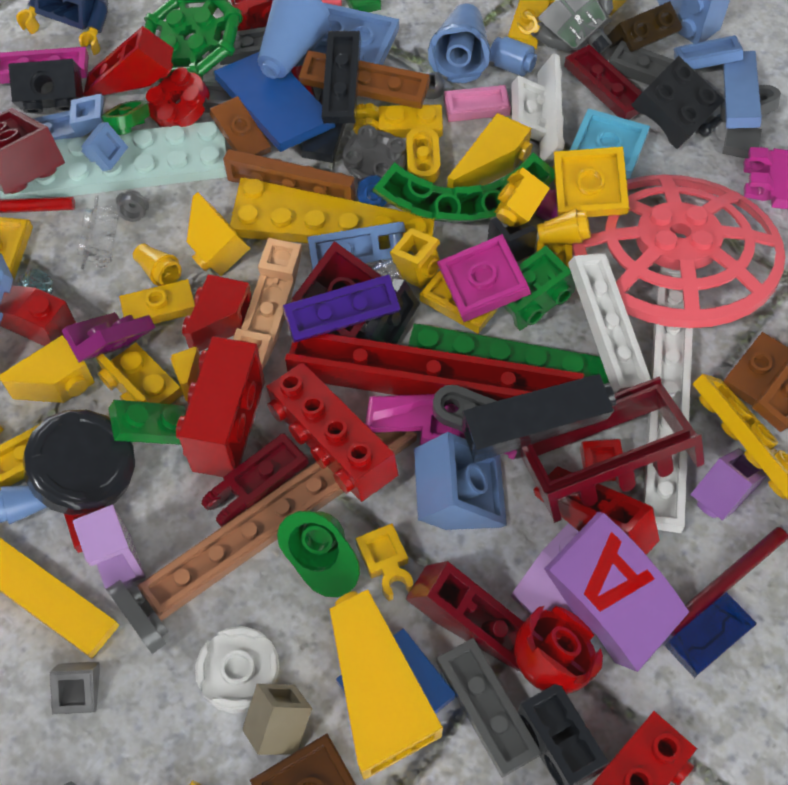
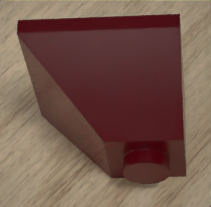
[290,241,382,338]

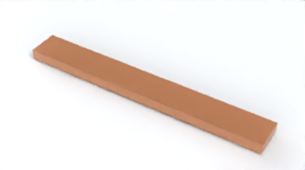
[137,431,417,621]

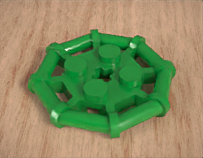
[144,0,243,82]

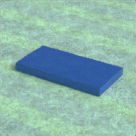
[214,52,335,152]

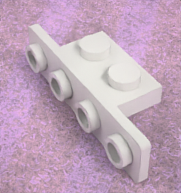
[511,53,565,165]

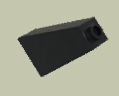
[461,374,616,463]

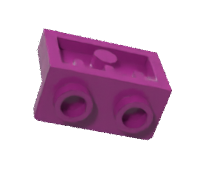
[62,312,156,363]

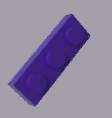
[282,274,400,343]

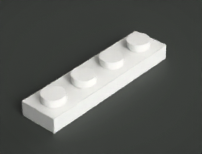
[568,253,651,394]

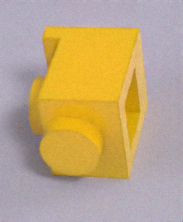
[495,167,550,227]
[390,227,440,288]

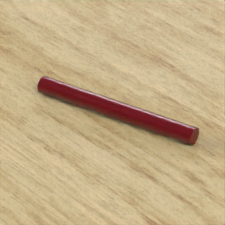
[670,527,788,637]

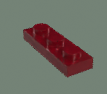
[564,45,642,120]

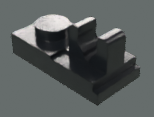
[356,279,420,344]

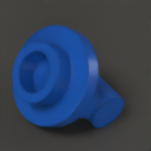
[357,175,387,207]

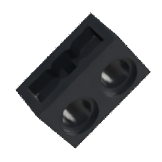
[518,684,609,785]

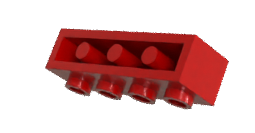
[266,362,399,502]
[592,711,697,785]

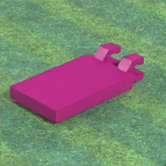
[743,147,788,209]

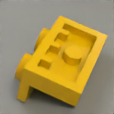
[96,342,183,404]

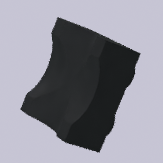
[631,56,724,149]

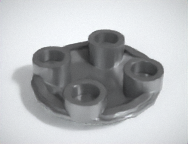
[342,125,407,180]

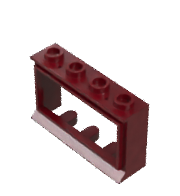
[519,377,705,523]

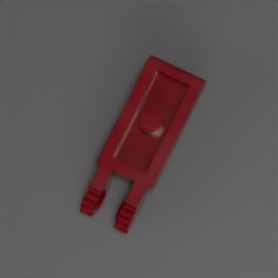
[201,433,309,527]

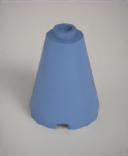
[257,0,332,79]
[428,3,491,83]

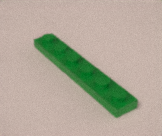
[408,323,610,384]

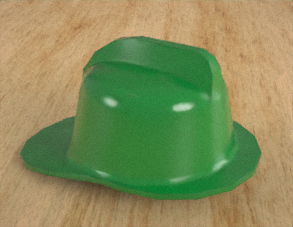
[277,511,360,598]

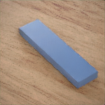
[723,51,762,129]

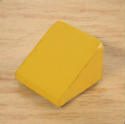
[170,347,200,401]

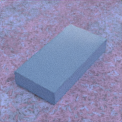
[674,35,743,70]

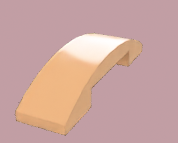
[233,238,302,370]

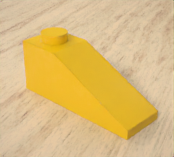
[447,113,533,188]

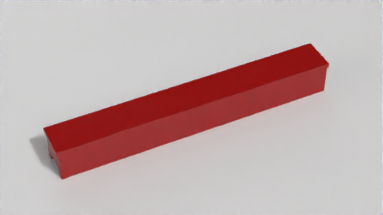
[285,333,584,401]

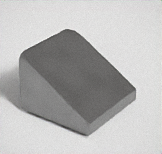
[50,662,100,715]

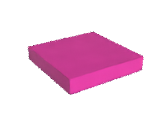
[437,234,531,322]

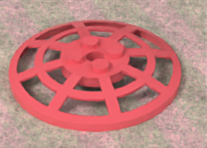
[572,174,786,328]

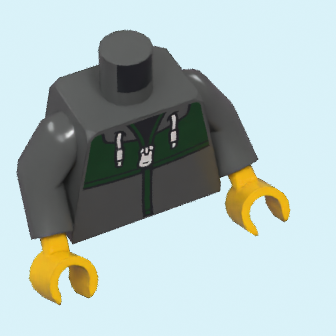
[517,0,613,54]

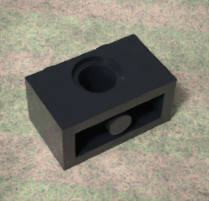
[8,59,83,113]

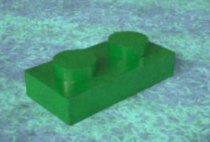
[108,400,186,445]

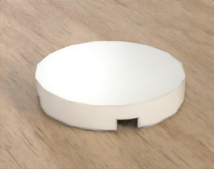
[195,626,281,714]

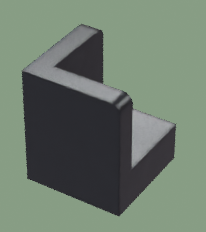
[487,217,538,262]

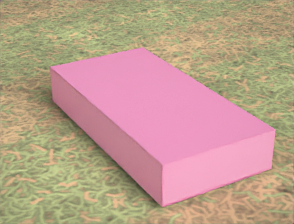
[443,85,511,122]

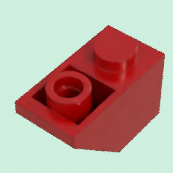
[182,274,252,352]

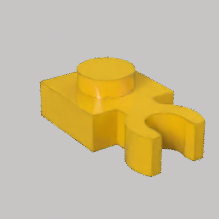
[355,523,413,601]

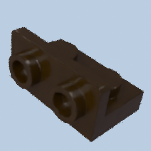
[607,1,682,52]

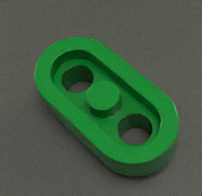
[102,100,150,135]

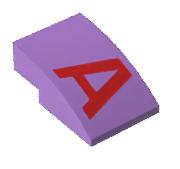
[544,512,689,672]

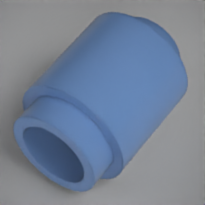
[490,36,537,77]

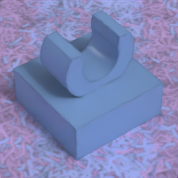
[81,122,128,171]

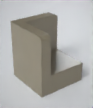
[243,684,312,755]

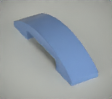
[33,94,104,140]

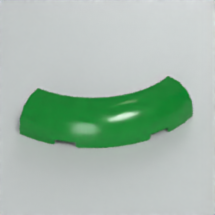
[372,152,555,223]

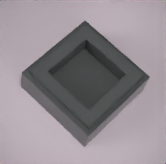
[722,128,762,158]

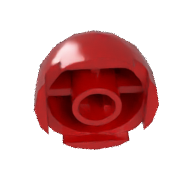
[514,606,603,694]

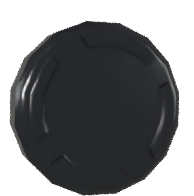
[23,409,135,515]

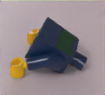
[16,0,109,55]

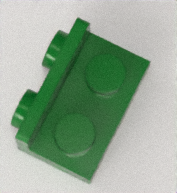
[503,246,575,331]

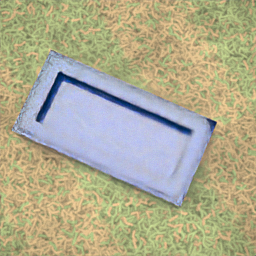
[665,592,757,679]

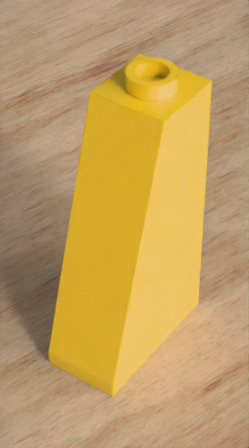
[330,589,443,780]

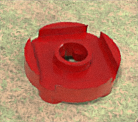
[146,67,210,127]

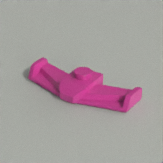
[365,393,517,460]

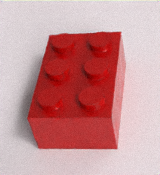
[176,336,265,477]

